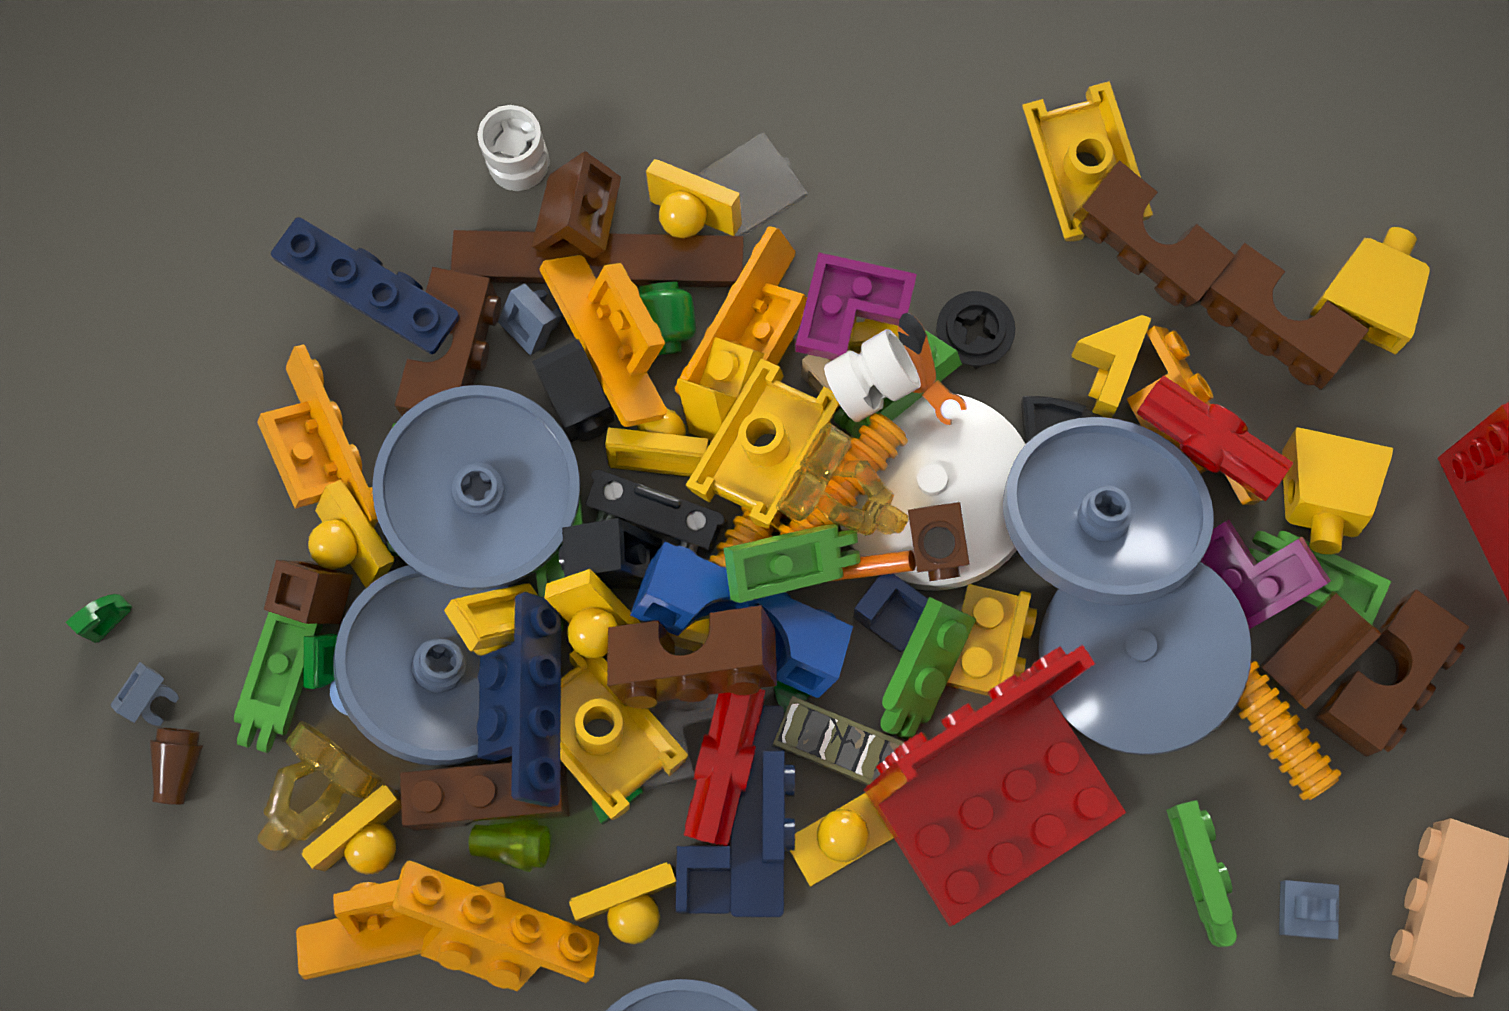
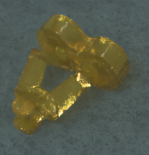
[776,423,909,536]
[258,721,382,851]

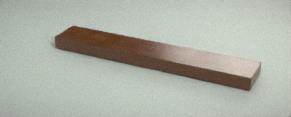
[451,230,744,288]

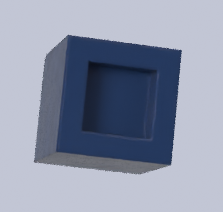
[853,574,928,652]
[676,846,731,914]

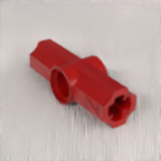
[1136,375,1294,502]
[684,689,766,846]

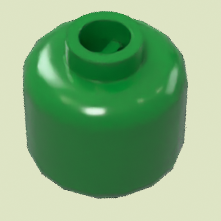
[639,282,697,355]

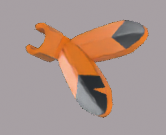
[898,313,967,425]

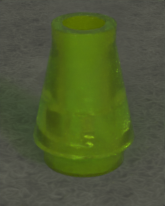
[469,819,551,872]

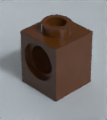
[908,502,970,581]
[264,560,353,624]

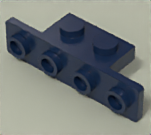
[271,217,460,354]
[477,592,561,807]
[731,705,795,917]

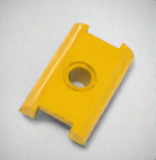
[1022,81,1153,242]
[686,358,840,528]
[560,650,688,820]

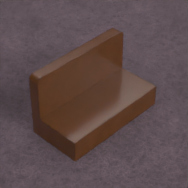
[532,151,621,258]
[1260,591,1382,709]

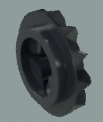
[936,291,1016,369]

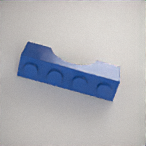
[630,542,853,698]

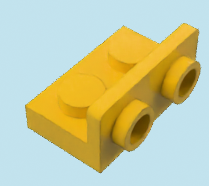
[946,584,1037,696]

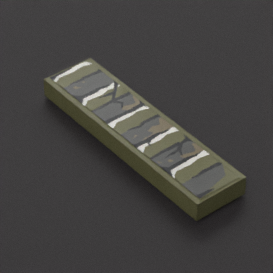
[772,696,905,786]

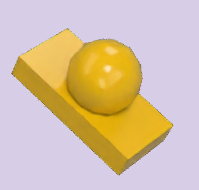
[646,159,742,238]
[605,408,709,477]
[308,480,394,588]
[544,569,641,658]
[444,583,538,656]
[301,785,402,875]
[790,793,894,887]
[569,862,676,944]

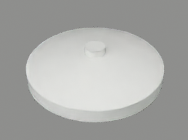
[837,394,1026,591]

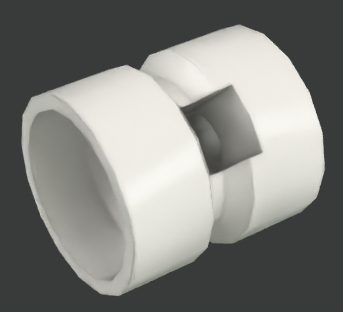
[477,105,550,191]
[824,329,921,422]

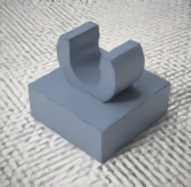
[498,283,563,355]
[110,662,179,726]
[1279,880,1339,940]

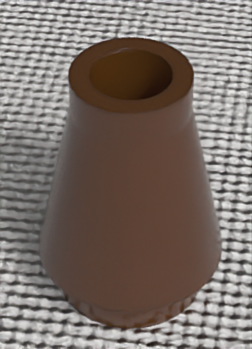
[150,727,203,805]

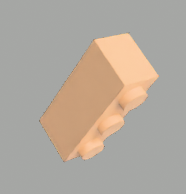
[1390,818,1509,997]

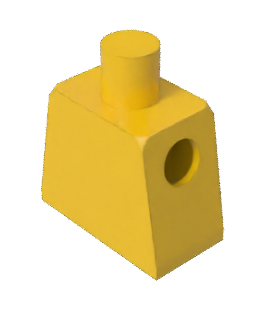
[1310,227,1430,355]
[1282,427,1393,554]

